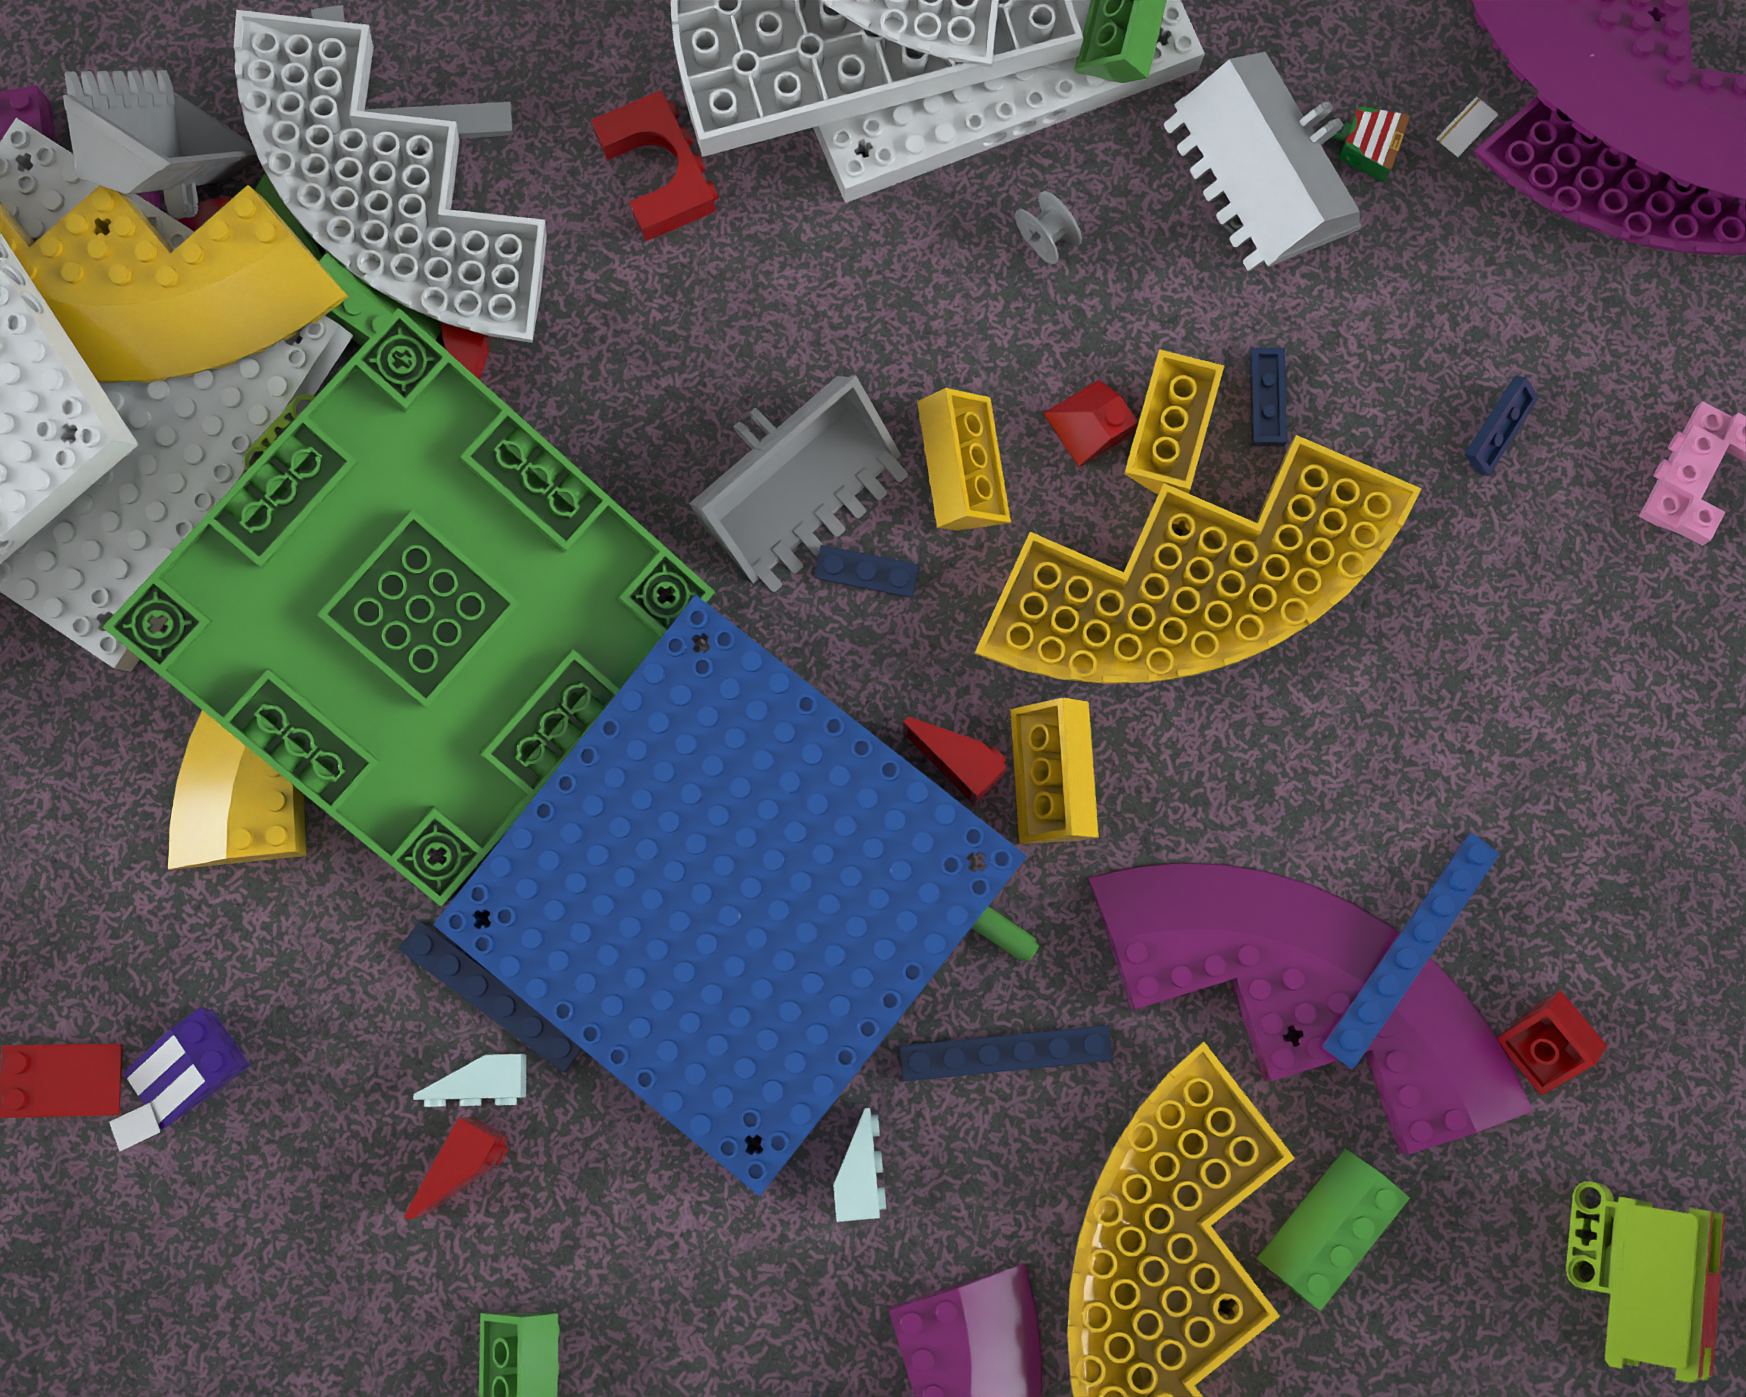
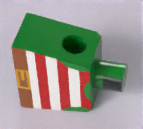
[1331,107,1410,182]

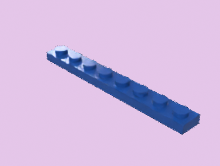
[1322,833,1500,1069]

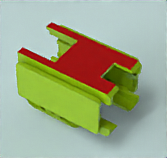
[1566,1181,1725,1383]

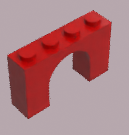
[591,90,719,241]

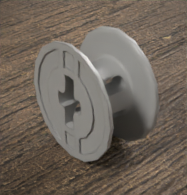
[1015,191,1082,264]

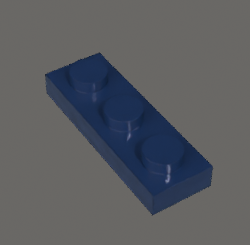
[1250,348,1287,447]
[1464,376,1539,476]
[814,545,919,598]

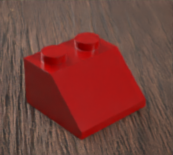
[1497,990,1607,1096]

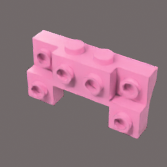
[1639,401,1746,546]

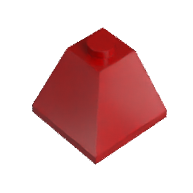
[1043,380,1138,467]

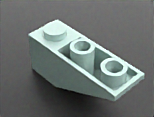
[414,1054,527,1107]
[834,1108,886,1222]

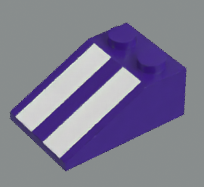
[123,1008,250,1130]

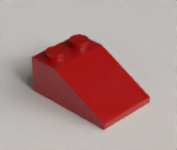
[903,717,1007,805]
[0,1044,123,1118]
[404,1117,509,1220]

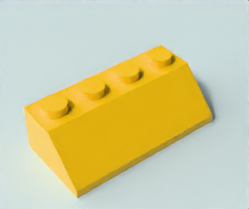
[1124,349,1224,494]
[917,388,1011,531]
[1010,698,1099,844]

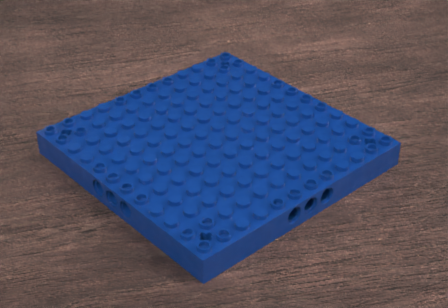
[433,595,1027,1196]

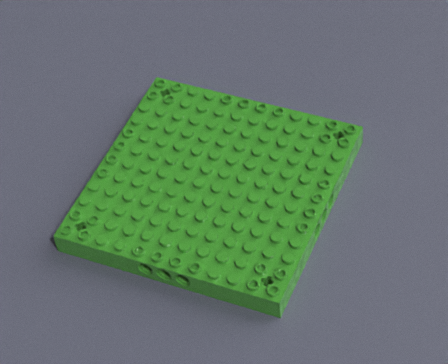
[102,308,715,906]

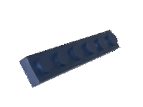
[398,921,583,1073]
[900,1025,1113,1082]

